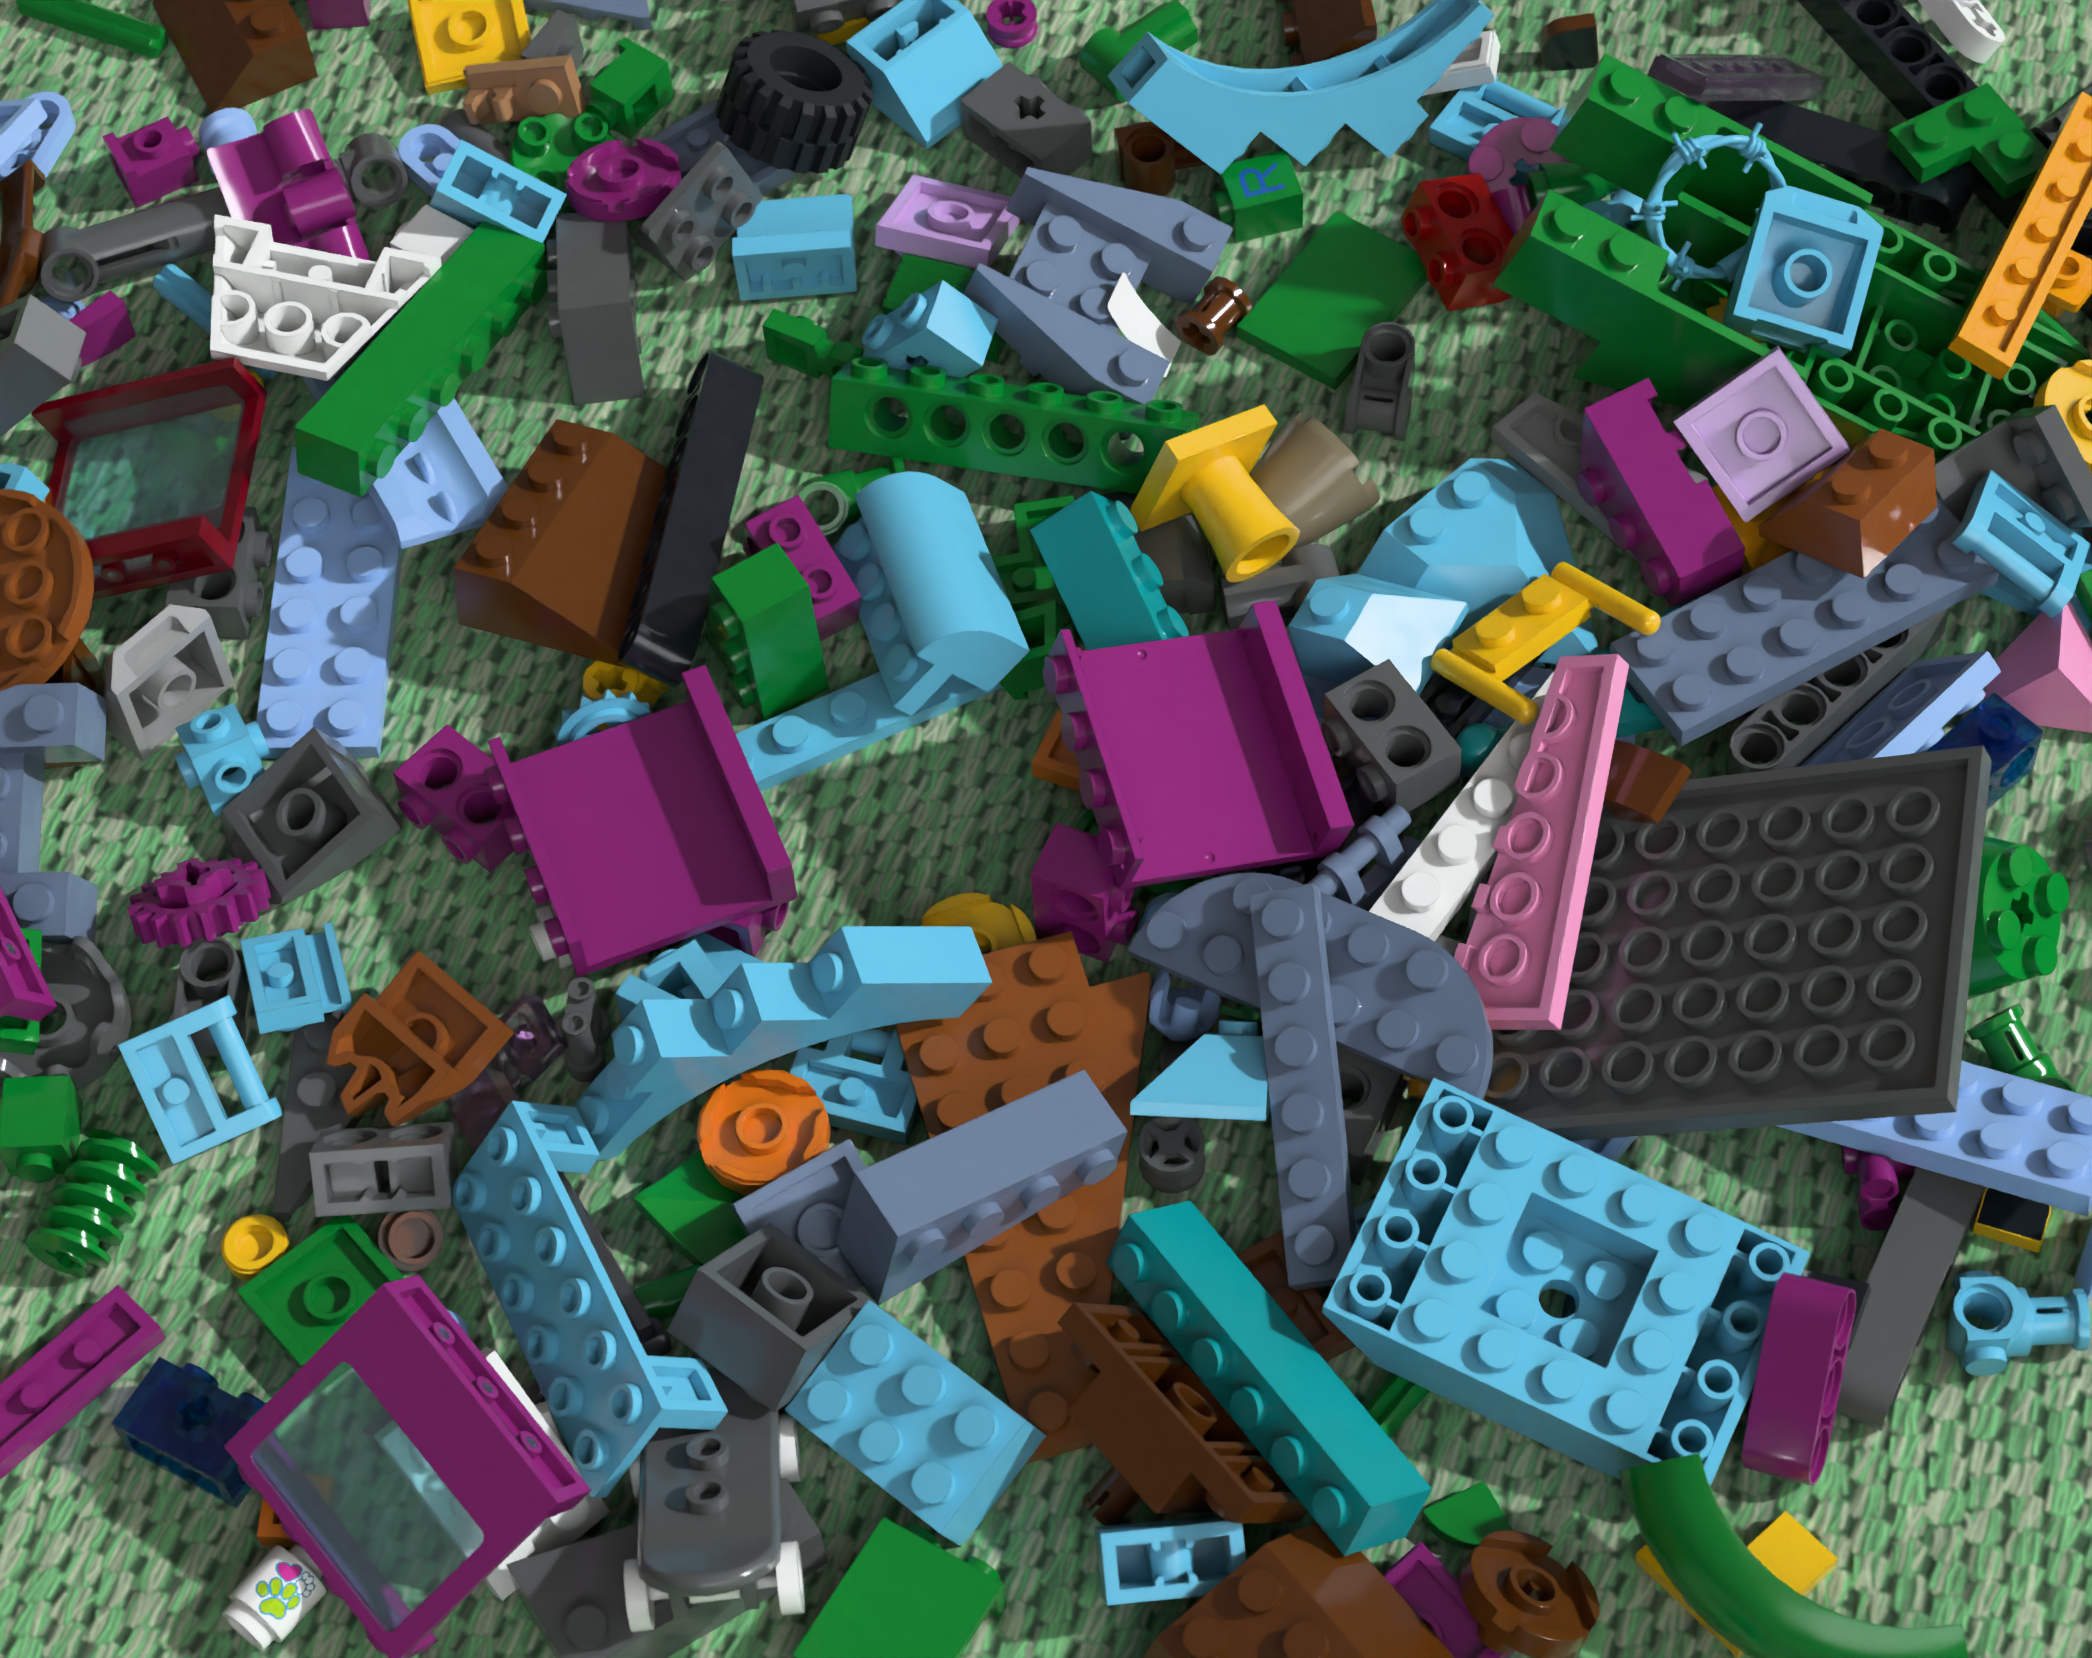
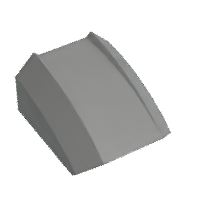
[104,604,235,761]

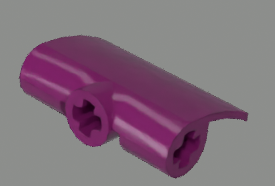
[206,109,371,261]

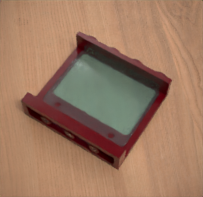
[31,357,267,600]

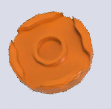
[696,1069,831,1196]

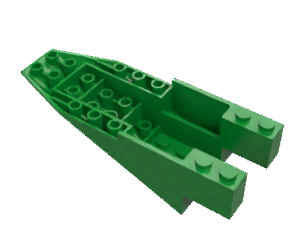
[1492,53,2092,462]

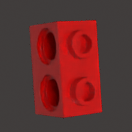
[1400,173,1514,311]

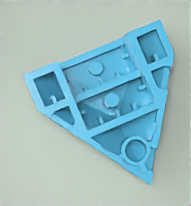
[1357,458,1600,667]

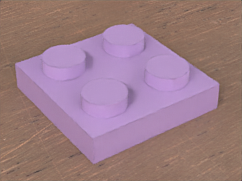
[875,175,1022,269]
[1673,346,1851,523]

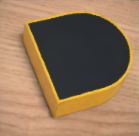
[1972,1187,2051,1253]

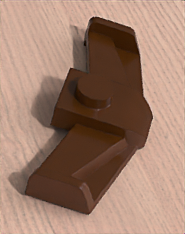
[0,160,45,308]

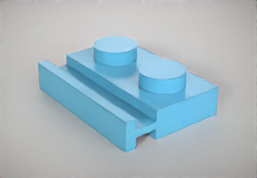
[240,922,352,1034]

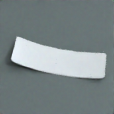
[1107,272,1181,378]

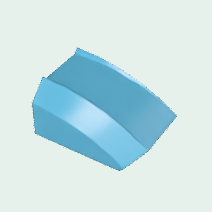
[1721,186,1883,358]

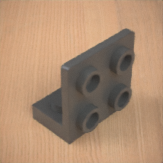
[632,141,764,282]
[1935,404,2092,528]

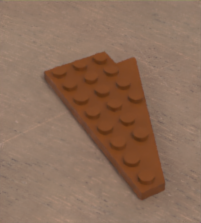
[894,931,1151,1464]

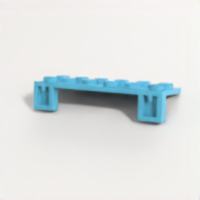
[453,1100,728,1498]

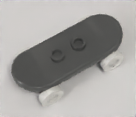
[624,1368,805,1632]

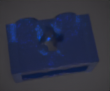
[112,1357,283,1509]

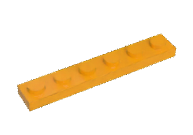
[1947,91,2092,380]

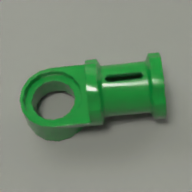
[793,456,906,535]
[1967,1003,2077,1093]

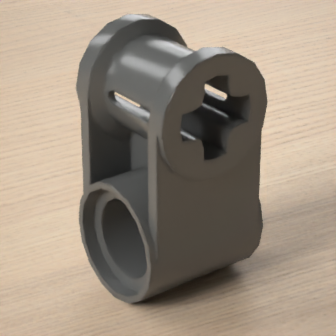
[1344,322,1415,441]
[169,936,249,1057]

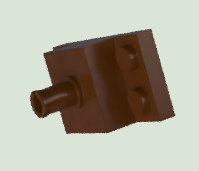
[1057,1302,1308,1526]

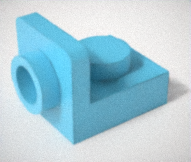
[639,940,725,999]

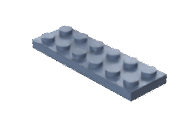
[1610,497,1999,747]

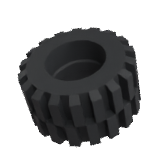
[715,30,874,174]

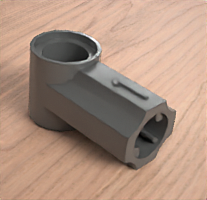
[1217,544,1340,630]

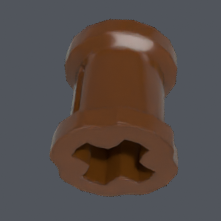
[1175,276,1252,356]

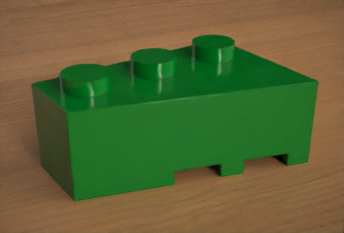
[705,542,829,721]

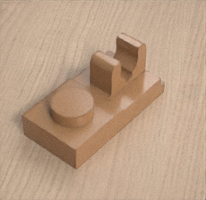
[462,55,587,125]

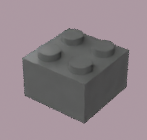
[667,1223,876,1413]

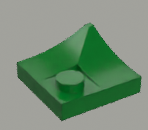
[634,1150,747,1266]

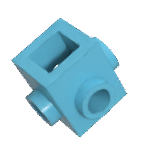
[174,703,271,817]

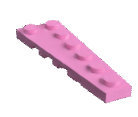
[1454,654,1629,1030]

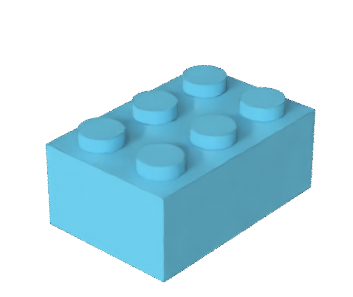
[784,1300,1046,1546]

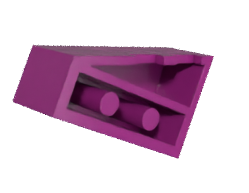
[1576,378,1745,607]

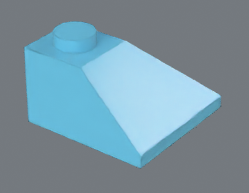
[1289,574,1469,696]
[1130,1020,1270,1121]

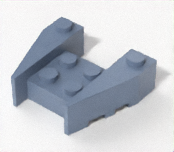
[963,167,1233,439]
[0,683,107,944]

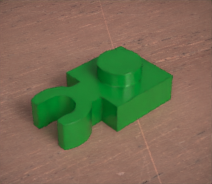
[762,309,863,379]

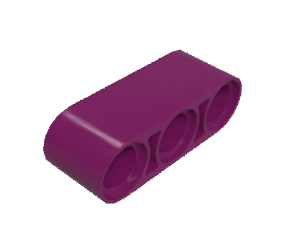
[1742,1272,1856,1486]

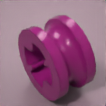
[986,0,1038,48]

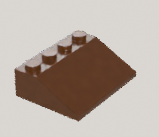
[453,419,666,669]

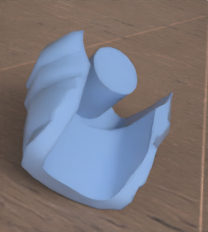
[1148,969,1221,1042]

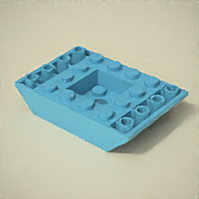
[1321,1077,1811,1486]

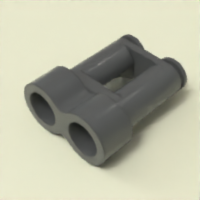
[562,977,611,1082]

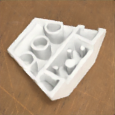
[210,214,442,381]

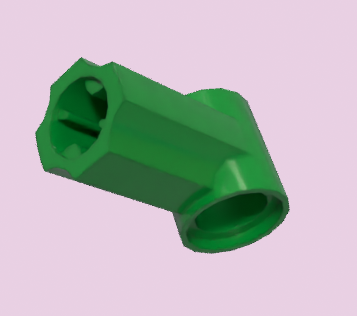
[1079,0,1198,102]

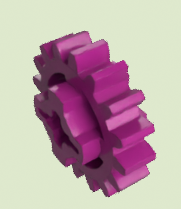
[127,857,271,948]

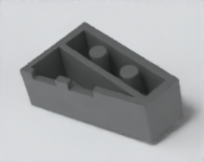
[546,212,645,406]
[0,294,87,437]

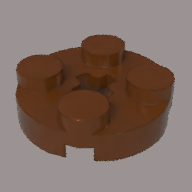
[1457,1530,1600,1658]

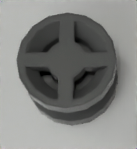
[1138,1116,1205,1194]

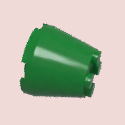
[1968,836,2069,1000]

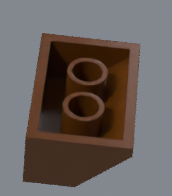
[152,0,318,114]
[1275,0,1377,67]

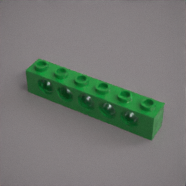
[828,357,1200,494]

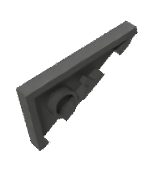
[273,1010,365,1222]

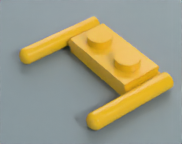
[1430,562,1661,725]

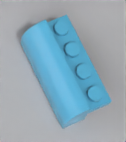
[833,471,1030,716]

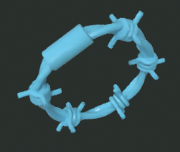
[1629,122,1787,292]

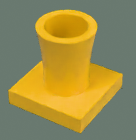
[1129,404,1300,583]

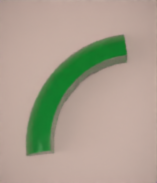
[1619,1453,1968,1658]

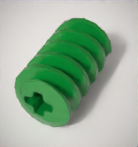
[25,1129,161,1278]

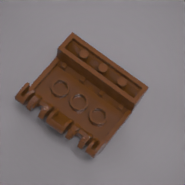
[1143,1522,1455,1658]

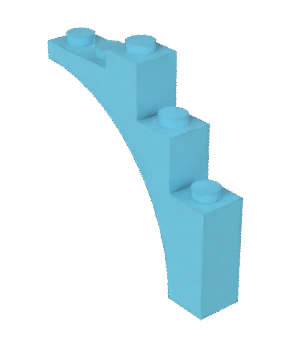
[1108,0,1495,175]
[574,926,993,1160]

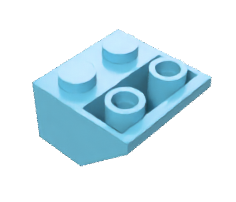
[846,0,1003,149]

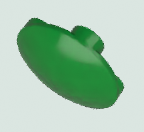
[509,112,616,213]

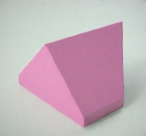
[1982,601,2092,733]

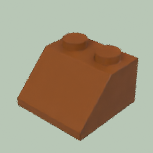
[1758,428,1937,579]

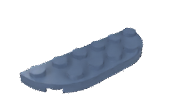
[1126,873,1493,1100]

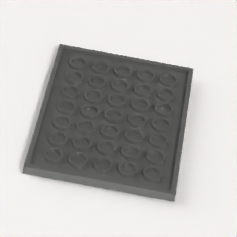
[1465,745,1992,1141]

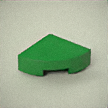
[1422,1481,1513,1550]

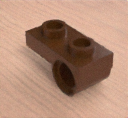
[1114,122,1207,197]

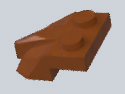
[326,950,515,1127]

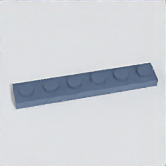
[1249,883,1357,1291]

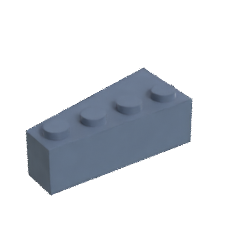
[836,1070,1128,1306]

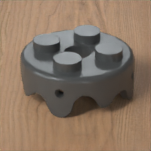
[0,936,131,1090]

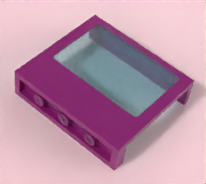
[224,1274,592,1658]

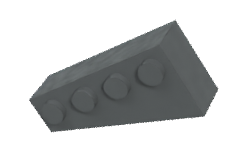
[506,1477,828,1658]

